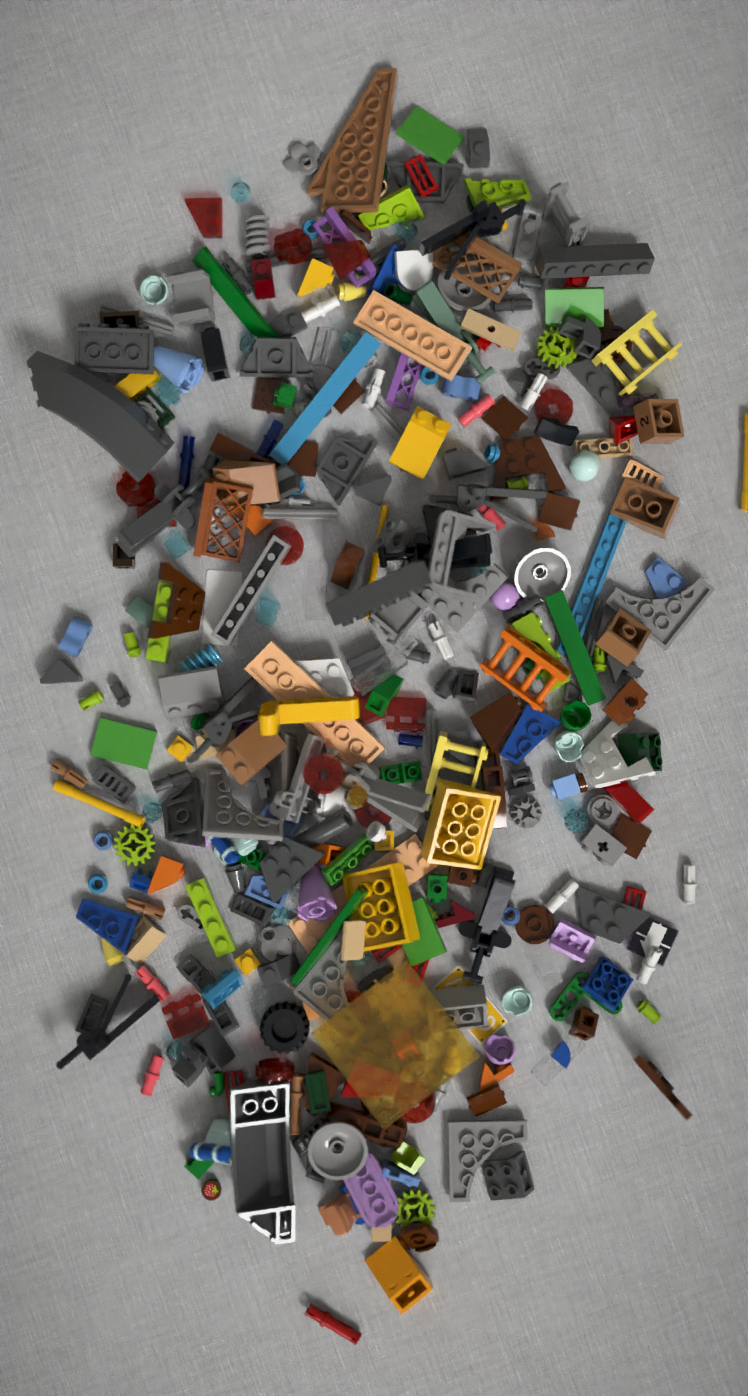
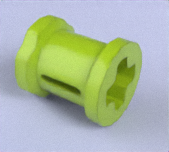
[506,476,529,498]

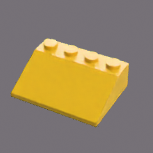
[420,781,501,870]
[342,861,420,951]

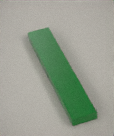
[192,247,278,339]
[545,590,606,706]
[291,887,369,986]

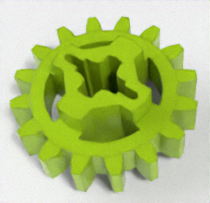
[536,326,577,369]
[113,824,157,866]
[396,1187,436,1229]

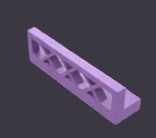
[313,207,376,288]
[386,353,423,411]

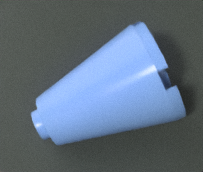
[154,346,204,393]

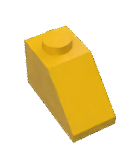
[296,258,335,297]

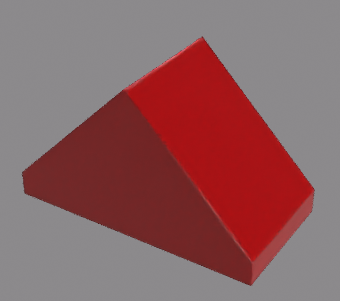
[609,415,638,444]

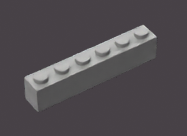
[211,535,292,645]

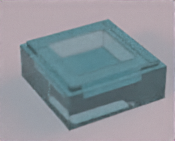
[164,533,191,560]

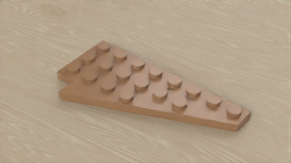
[307,68,398,213]

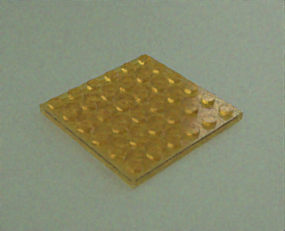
[312,960,479,1129]

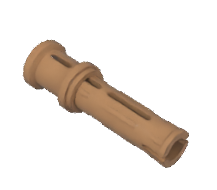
[288,1072,305,1135]

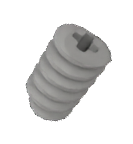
[245,214,270,258]

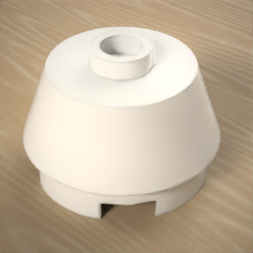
[317,781,350,819]

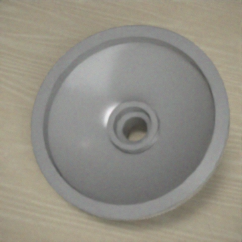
[437,259,495,312]
[513,547,571,602]
[308,1121,368,1180]

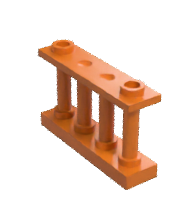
[479,625,572,712]

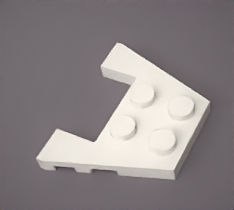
[295,657,355,733]
[579,720,656,789]

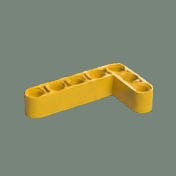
[114,368,161,402]
[258,696,360,736]

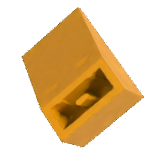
[364,1235,433,1314]

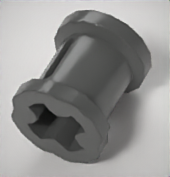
[510,766,533,787]

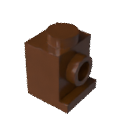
[448,866,477,887]
[568,1007,599,1041]

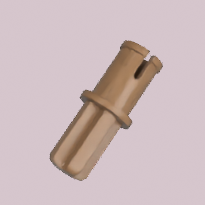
[50,759,88,789]
[126,896,166,920]

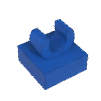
[130,868,152,894]

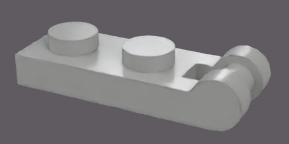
[514,203,544,261]

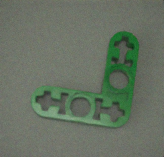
[549,971,623,1021]

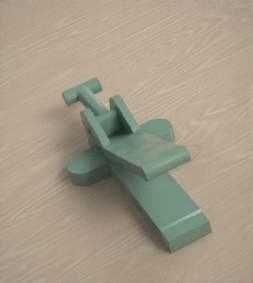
[412,280,495,384]

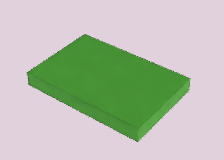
[396,106,465,165]
[545,287,604,328]
[90,718,157,769]
[402,897,448,967]

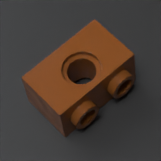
[602,678,648,726]

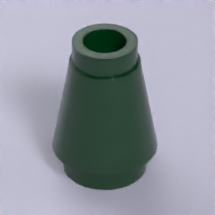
[384,283,413,305]

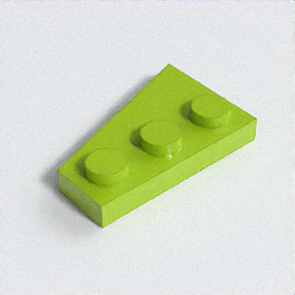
[464,178,532,209]
[357,184,426,230]

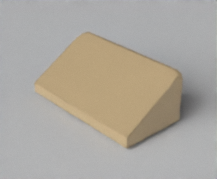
[341,918,366,961]

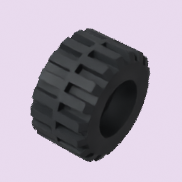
[259,1001,310,1054]

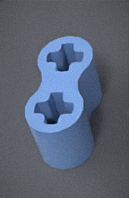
[442,375,481,401]
[59,616,93,658]

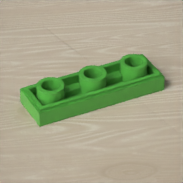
[321,833,374,886]

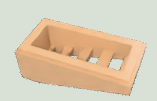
[620,459,664,489]

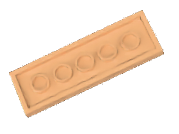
[353,290,472,382]

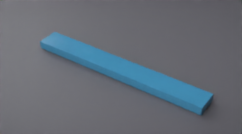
[269,332,381,465]
[557,507,626,656]

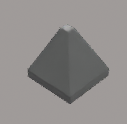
[508,370,533,397]

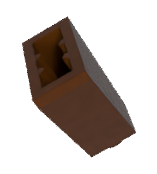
[330,541,364,590]
[470,692,522,754]
[304,1052,345,1116]

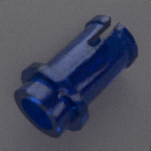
[398,733,423,749]

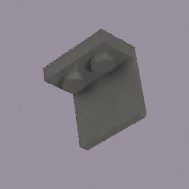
[481,1151,535,1201]

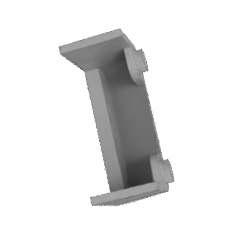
[428,510,496,604]

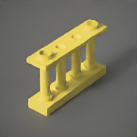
[591,309,682,397]
[424,731,489,811]

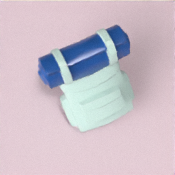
[206,836,258,867]
[189,1119,232,1165]

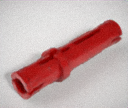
[305,1303,362,1345]

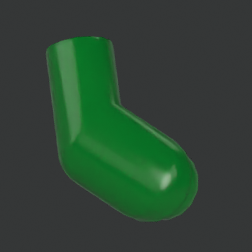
[209,1071,225,1097]

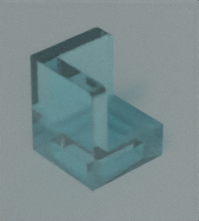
[256,598,281,628]

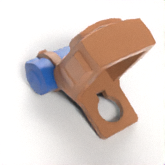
[318,1183,365,1236]

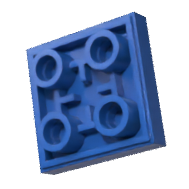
[581,956,633,1012]

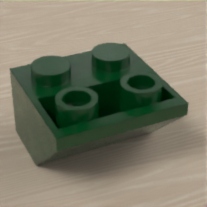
[617,732,663,771]

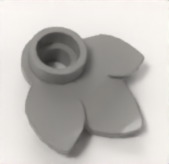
[283,143,320,175]
[258,925,293,962]

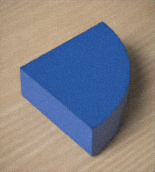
[550,1040,571,1069]

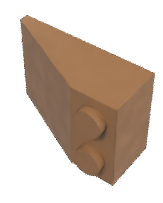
[213,460,281,506]
[610,477,680,539]
[215,720,288,785]

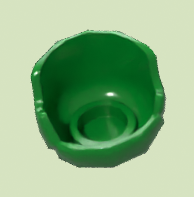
[559,700,592,731]

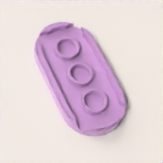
[343,1152,399,1228]

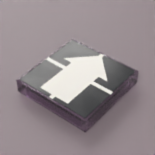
[626,917,679,966]

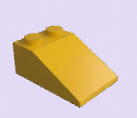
[389,406,452,479]

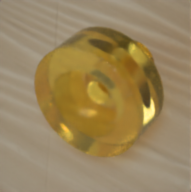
[347,786,368,808]

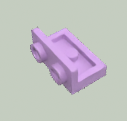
[548,918,596,963]

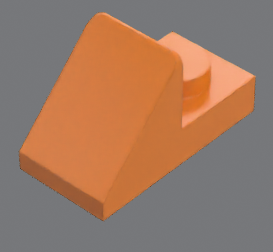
[478,1059,515,1091]

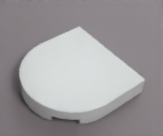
[394,250,434,290]

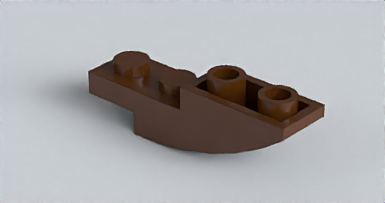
[209,432,281,468]
[480,749,507,829]
[325,1101,406,1148]

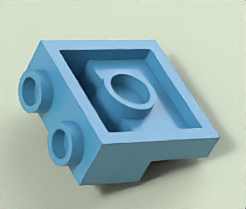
[202,968,244,1010]

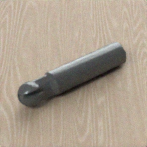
[269,809,353,853]

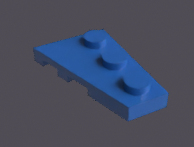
[365,244,404,298]
[499,704,561,764]
[76,899,139,955]

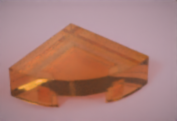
[532,522,555,542]

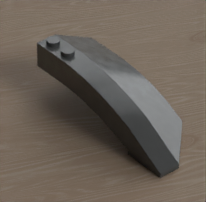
[27,351,175,482]
[230,1074,295,1245]

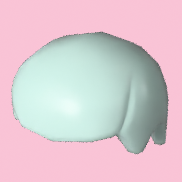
[140,275,169,305]
[569,450,601,482]
[554,730,584,762]
[501,986,533,1016]

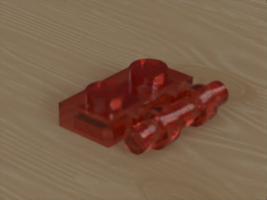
[386,697,426,733]
[162,993,211,1040]

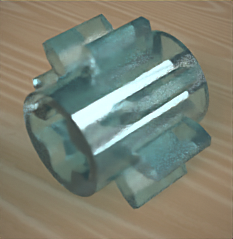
[339,330,362,354]
[158,383,181,407]
[564,808,589,833]

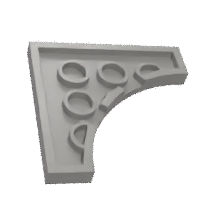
[417,563,509,633]
[605,577,715,650]
[202,769,283,841]
[292,931,366,1044]
[448,1119,527,1202]

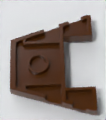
[490,435,566,502]
[147,562,205,639]
[634,1055,692,1120]

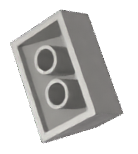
[158,666,224,719]
[425,984,488,1033]

